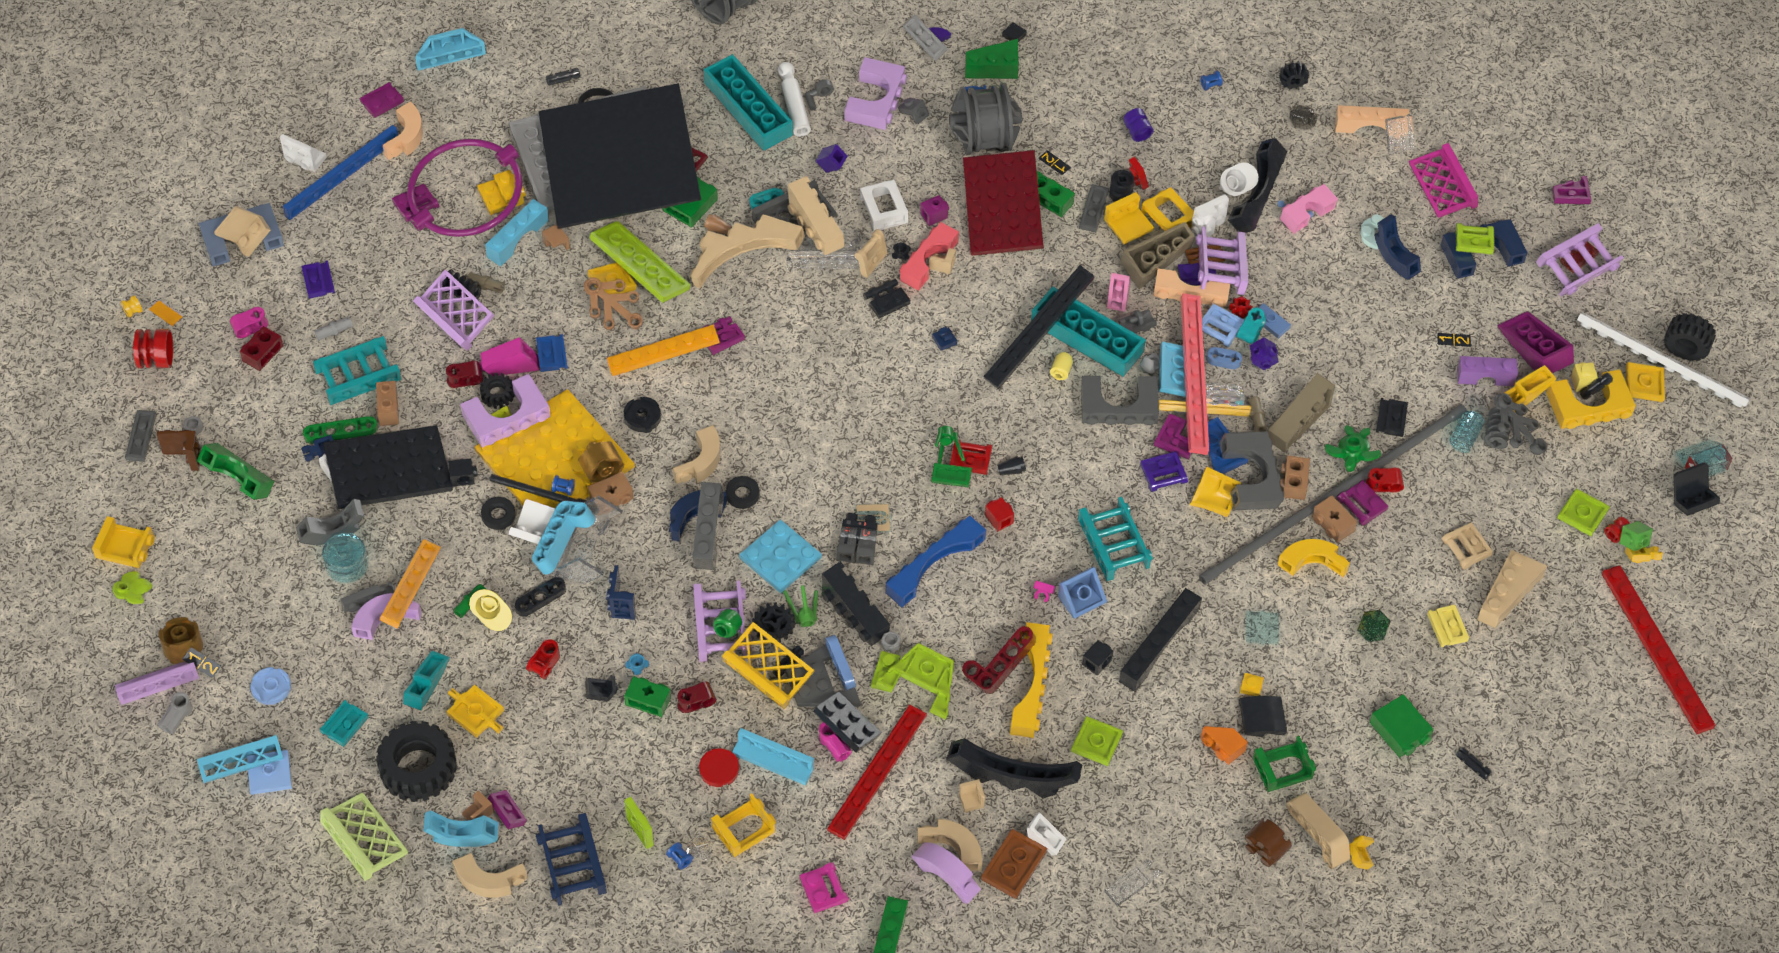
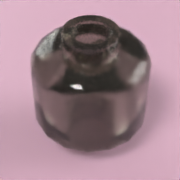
[1290,105,1317,130]

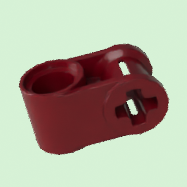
[446,360,483,388]
[677,681,717,713]

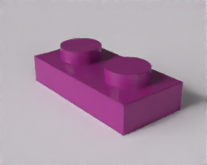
[487,790,527,830]

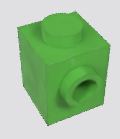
[1620,521,1653,551]

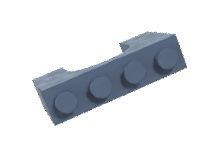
[199,203,284,266]

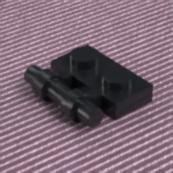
[863,279,911,319]

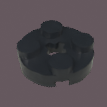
[623,397,662,433]

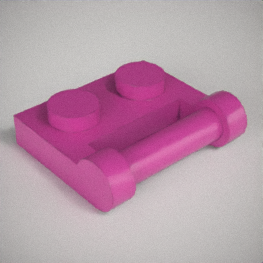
[799,863,849,913]

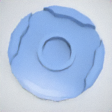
[250,667,291,705]

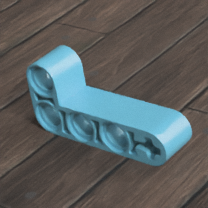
[532,501,596,574]

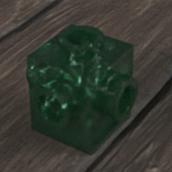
[1357,609,1391,642]

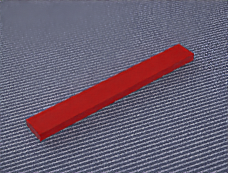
[827,704,927,840]

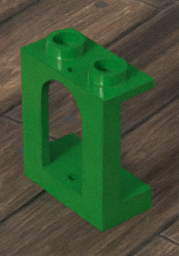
[1252,736,1316,792]

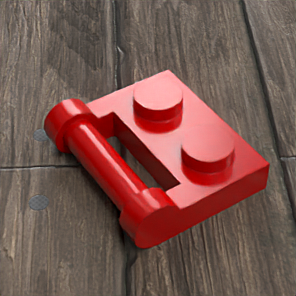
[950,439,993,475]

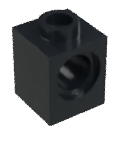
[448,458,478,487]
[1082,640,1113,676]

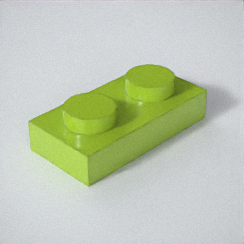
[871,651,901,692]

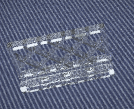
[787,230,860,268]

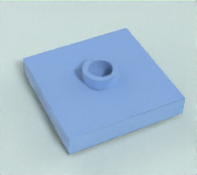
[247,750,292,795]

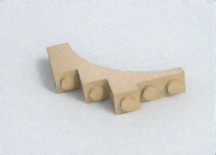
[691,214,805,288]

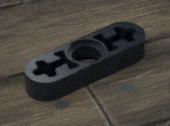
[515,577,566,617]

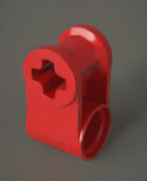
[1366,467,1404,493]
[526,639,560,680]

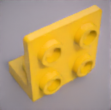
[1104,192,1154,244]

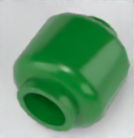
[713,609,742,638]

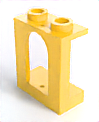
[1141,187,1194,231]
[711,793,776,857]

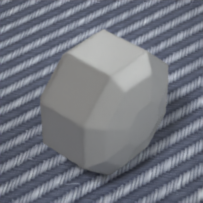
[183,416,203,435]
[881,631,901,652]

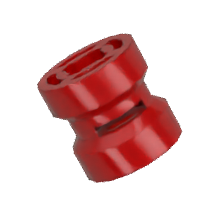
[1604,516,1630,543]

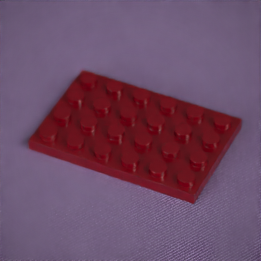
[963,150,1044,256]

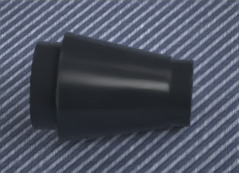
[997,456,1026,476]

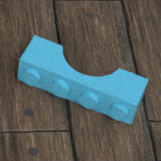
[485,199,549,266]

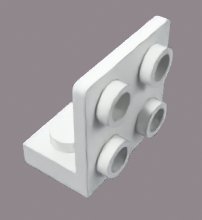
[280,134,327,172]
[509,499,555,544]

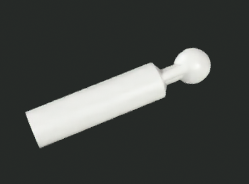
[778,62,811,137]

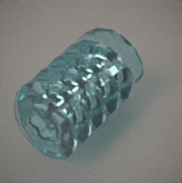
[1449,411,1485,453]

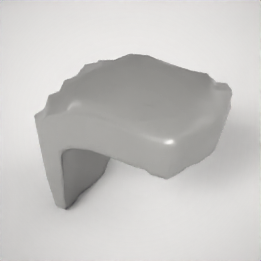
[1140,353,1160,374]

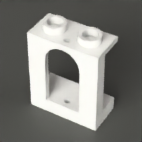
[860,180,908,232]

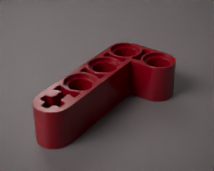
[962,626,1036,694]

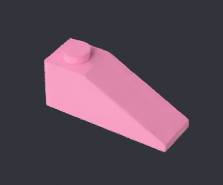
[1107,273,1131,312]

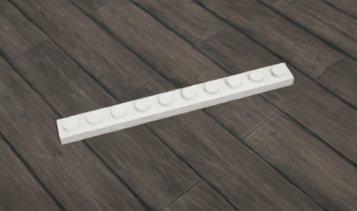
[1577,312,1751,407]

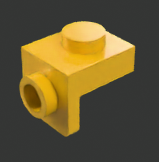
[1349,835,1374,869]

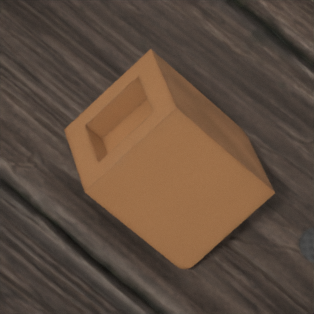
[542,224,570,250]
[462,790,494,820]

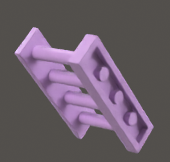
[1536,223,1624,297]
[1196,227,1249,295]
[693,581,750,662]

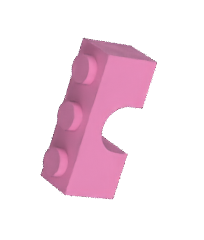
[1280,184,1338,234]

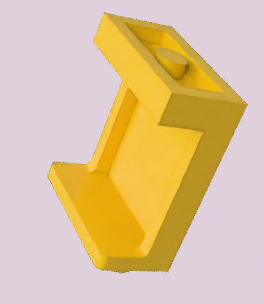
[92,516,155,568]

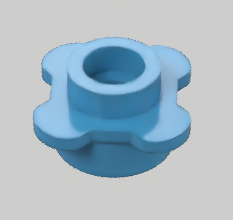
[625,654,649,675]

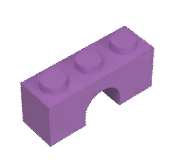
[1457,356,1518,386]

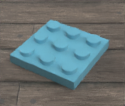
[739,519,822,593]

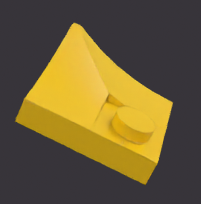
[1189,467,1241,517]

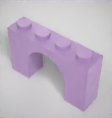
[845,57,907,130]
[460,374,551,447]

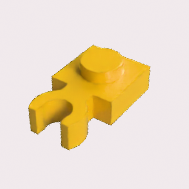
[1625,546,1663,563]

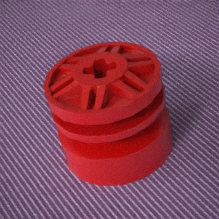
[133,329,174,369]

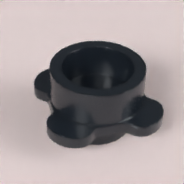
[892,242,911,261]

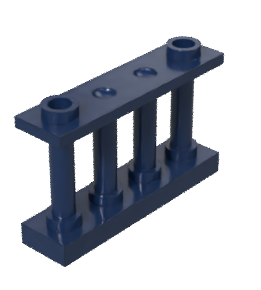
[535,813,607,906]

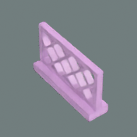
[413,270,495,351]

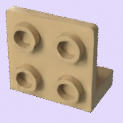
[214,206,271,257]

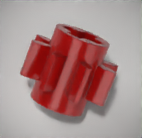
[1229,296,1253,318]

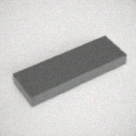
[1079,184,1109,233]
[125,410,157,462]

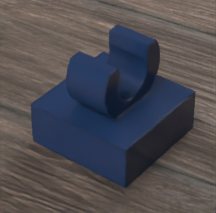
[932,326,957,351]

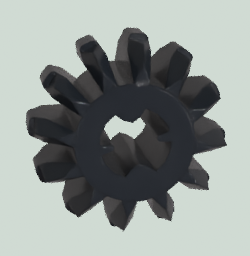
[1279,61,1309,90]

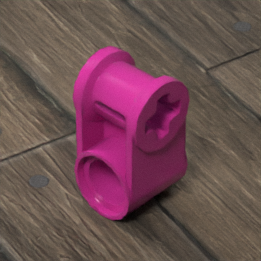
[230,307,268,339]

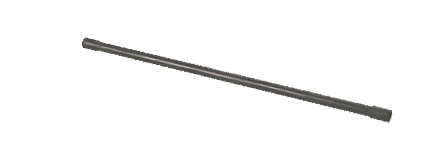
[1199,404,1467,585]

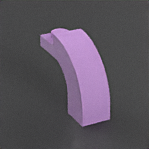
[351,593,422,640]
[911,842,981,904]

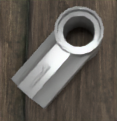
[158,692,193,734]

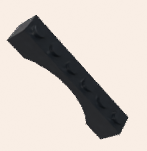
[1228,137,1288,233]
[1119,588,1202,692]

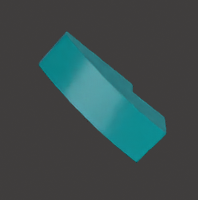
[403,651,450,711]

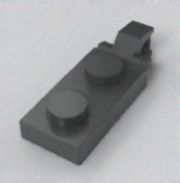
[341,582,396,613]

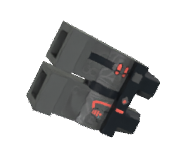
[836,512,878,565]

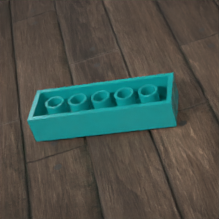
[703,54,793,151]
[1031,286,1146,377]

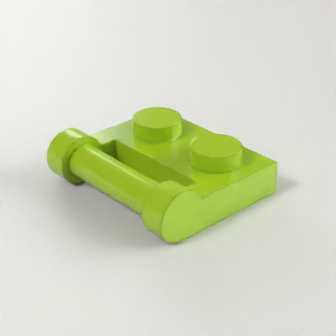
[1455,223,1494,255]

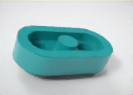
[749,188,784,210]

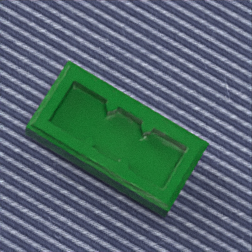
[931,463,972,488]

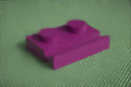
[360,82,404,118]

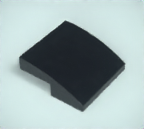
[1239,696,1287,737]

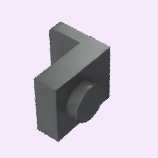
[898,98,929,124]

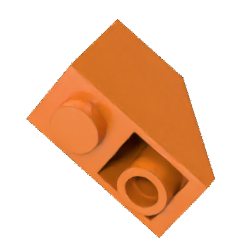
[1201,726,1248,765]

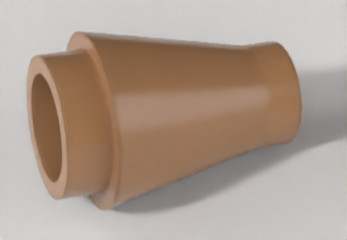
[704,214,732,235]

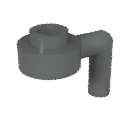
[805,79,834,111]

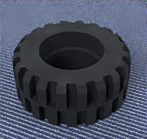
[376,721,457,802]

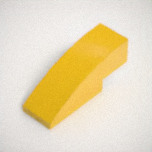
[1505,365,1556,412]

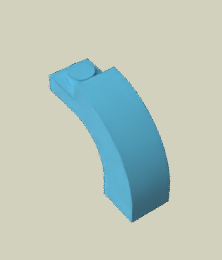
[423,810,499,847]

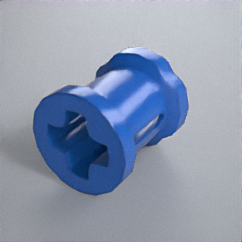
[1200,71,1223,91]
[552,475,575,496]
[666,842,694,870]

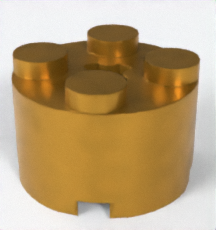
[578,441,624,484]
[158,617,203,664]

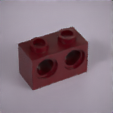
[240,326,284,371]

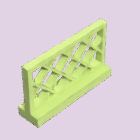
[320,792,408,881]

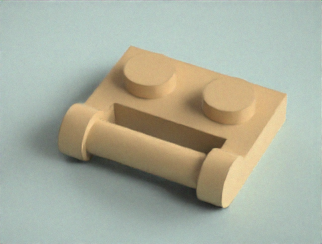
[855,229,888,278]
[1442,522,1493,570]

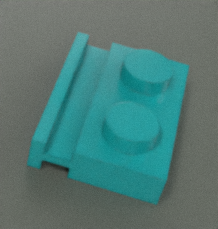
[320,700,369,747]

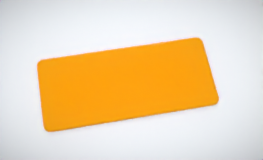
[149,301,182,326]

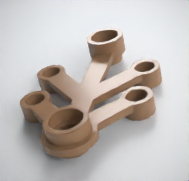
[584,278,643,330]

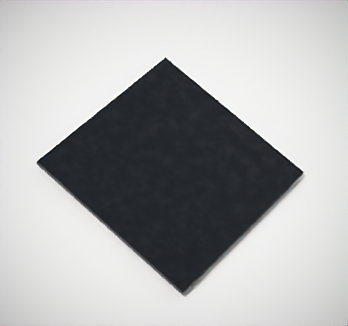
[538,83,701,229]

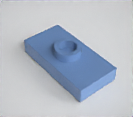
[1253,303,1291,339]

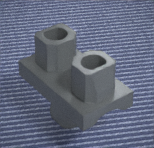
[1118,309,1157,333]

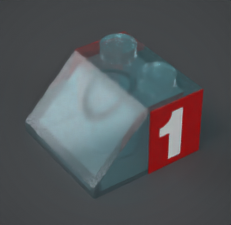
[1675,440,1733,477]

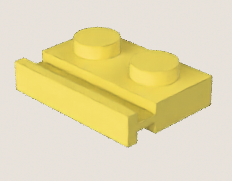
[1427,605,1469,648]

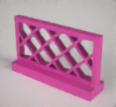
[1409,143,1478,218]

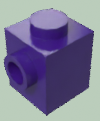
[815,144,848,173]

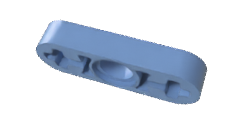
[825,635,856,690]

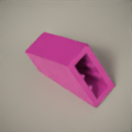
[480,337,540,376]

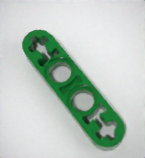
[303,416,378,444]

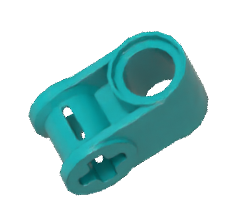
[1236,307,1266,344]

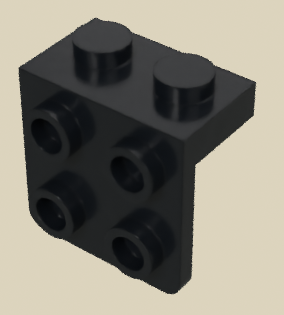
[1673,462,1720,516]

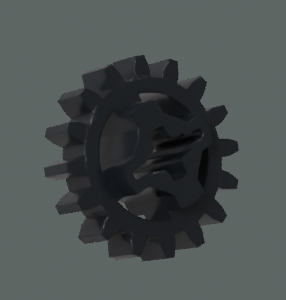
[752,602,795,644]

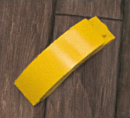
[1278,539,1350,577]

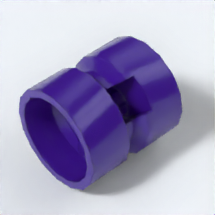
[1123,108,1154,142]

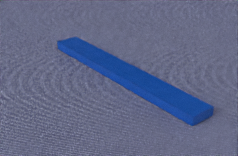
[283,125,398,220]

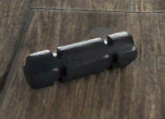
[546,68,580,86]
[1580,373,1613,400]
[772,645,804,678]
[1456,747,1492,780]

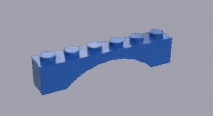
[886,516,986,608]

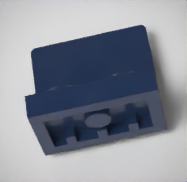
[606,565,636,620]

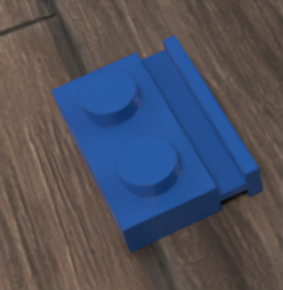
[536,334,568,372]

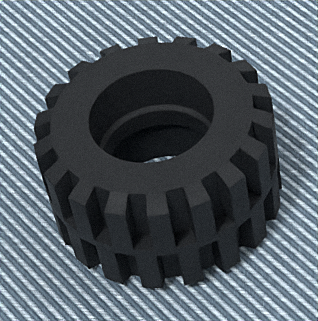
[1664,313,1716,361]

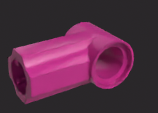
[819,722,852,762]

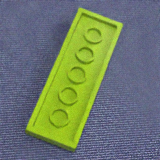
[589,220,691,303]

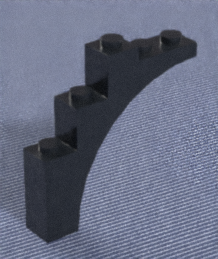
[946,738,1083,799]

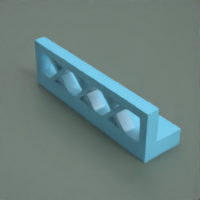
[732,728,814,786]
[197,735,284,783]

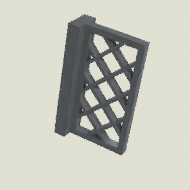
[752,180,837,232]

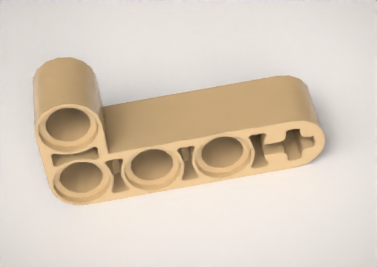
[1286,793,1350,869]

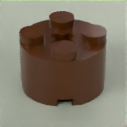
[1245,818,1292,867]

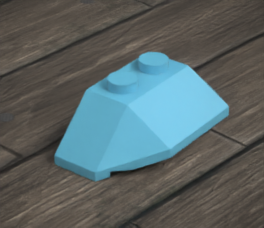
[415,28,486,71]

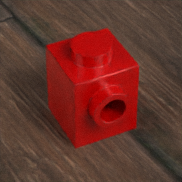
[985,497,1014,532]

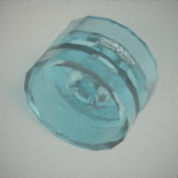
[322,533,369,583]

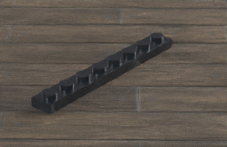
[983,265,1095,390]

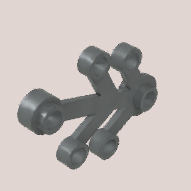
[1494,393,1547,455]

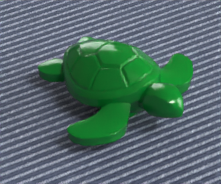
[1325,425,1381,472]

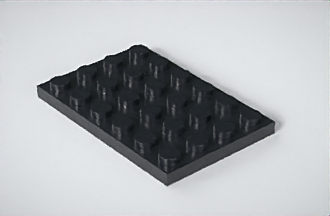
[323,425,453,509]

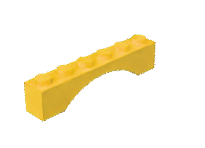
[1010,622,1053,738]

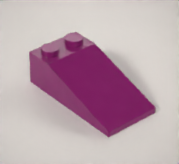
[1497,311,1574,373]

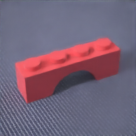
[899,222,959,291]

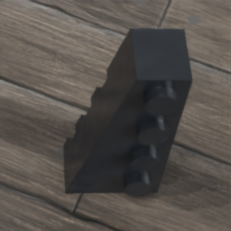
[821,561,890,646]

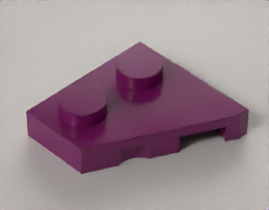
[1552,176,1592,204]

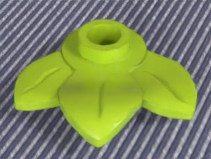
[112,571,153,604]

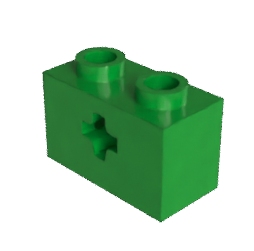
[624,676,671,717]

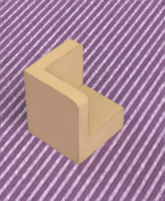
[929,248,956,274]
[959,779,985,812]

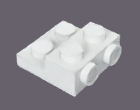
[1191,194,1229,238]

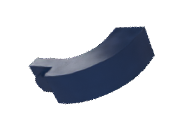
[1374,214,1421,280]
[669,490,727,542]

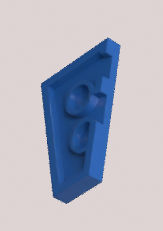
[1208,417,1248,474]

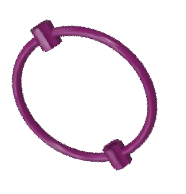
[407,139,522,237]

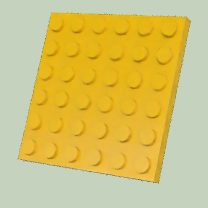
[474,389,635,509]

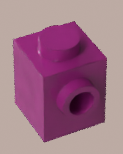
[920,195,949,226]

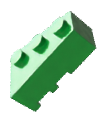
[965,39,1019,79]

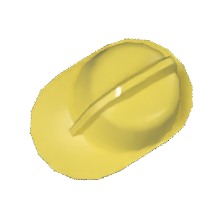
[469,589,512,631]

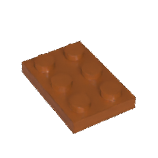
[981,829,1048,899]

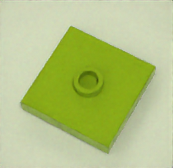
[1557,488,1610,537]
[1071,716,1124,766]
[624,796,654,849]

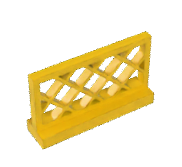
[722,622,815,709]

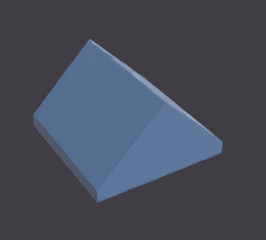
[1058,567,1107,619]

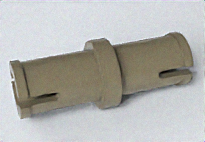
[467,272,505,294]
[1248,396,1267,432]

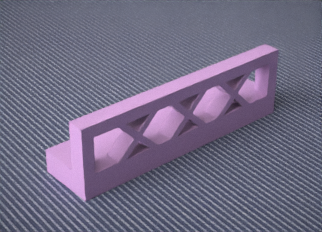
[115,662,199,705]

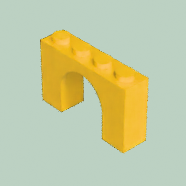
[1546,369,1636,429]

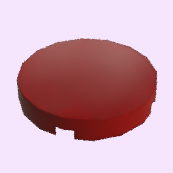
[699,748,739,787]

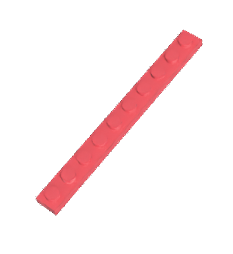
[1181,293,1209,455]

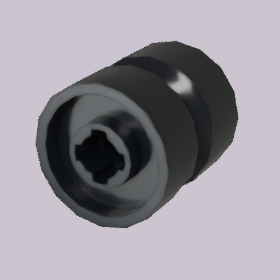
[1109,170,1134,202]

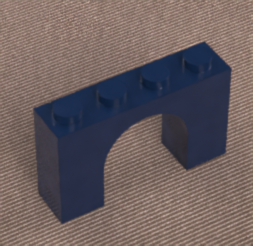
[1440,219,1528,279]

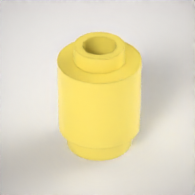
[1050,352,1073,380]

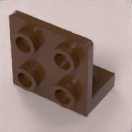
[156,430,201,471]

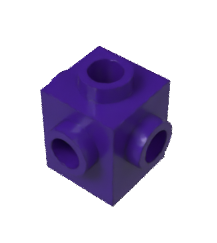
[1249,337,1279,370]

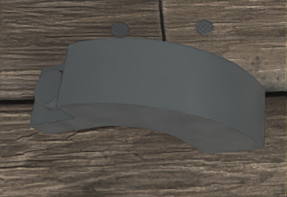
[296,499,364,545]

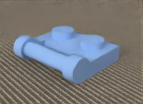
[1202,304,1245,347]

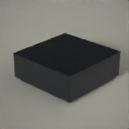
[1002,22,1027,42]

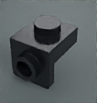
[585,675,618,702]

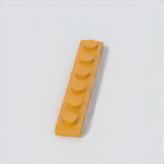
[607,324,720,376]
[380,539,441,629]

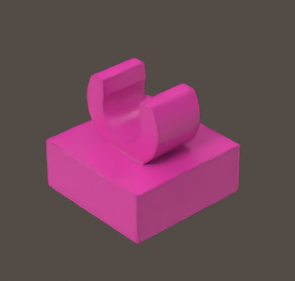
[1034,581,1056,602]

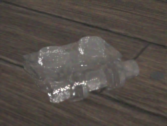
[1206,383,1245,406]

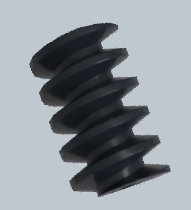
[442,269,481,305]

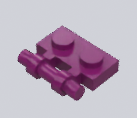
[702,316,745,355]

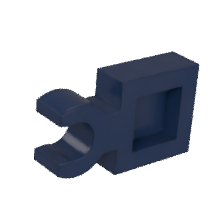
[301,435,333,462]

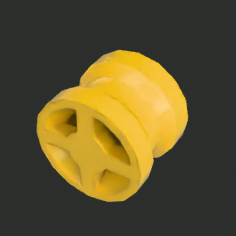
[120,295,143,318]

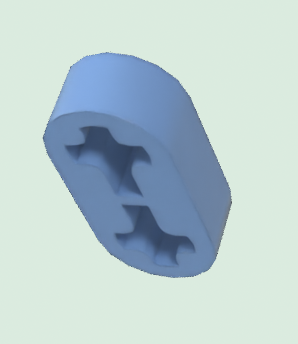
[1206,347,1242,369]

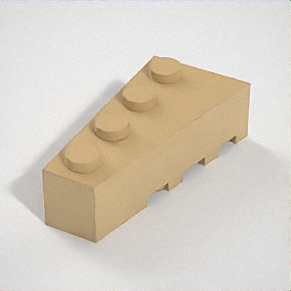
[788,176,844,255]
[1477,550,1547,628]

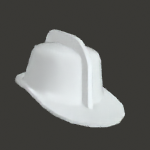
[1219,162,1258,196]

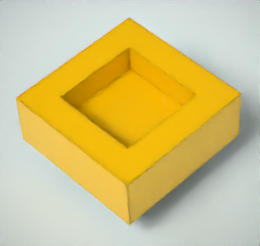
[1240,673,1264,696]

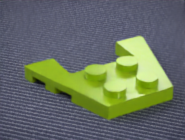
[876,643,954,720]

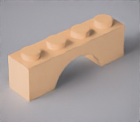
[1335,105,1410,136]
[1153,268,1230,307]

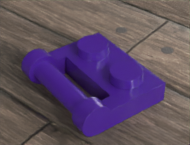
[1140,451,1188,492]

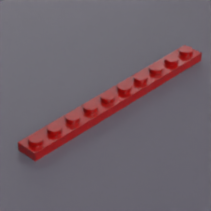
[1602,565,1716,735]

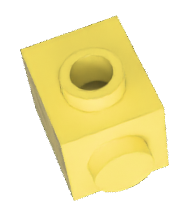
[1571,362,1598,392]

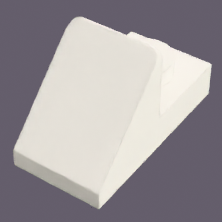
[1027,812,1066,855]

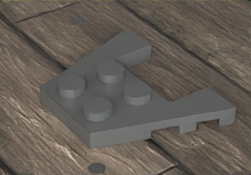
[786,644,861,707]

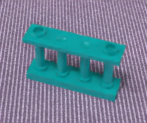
[313,336,402,406]
[1078,496,1153,581]

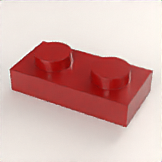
[1128,156,1149,190]

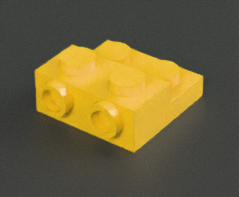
[477,169,526,215]

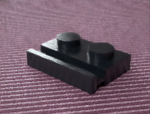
[1376,398,1408,437]

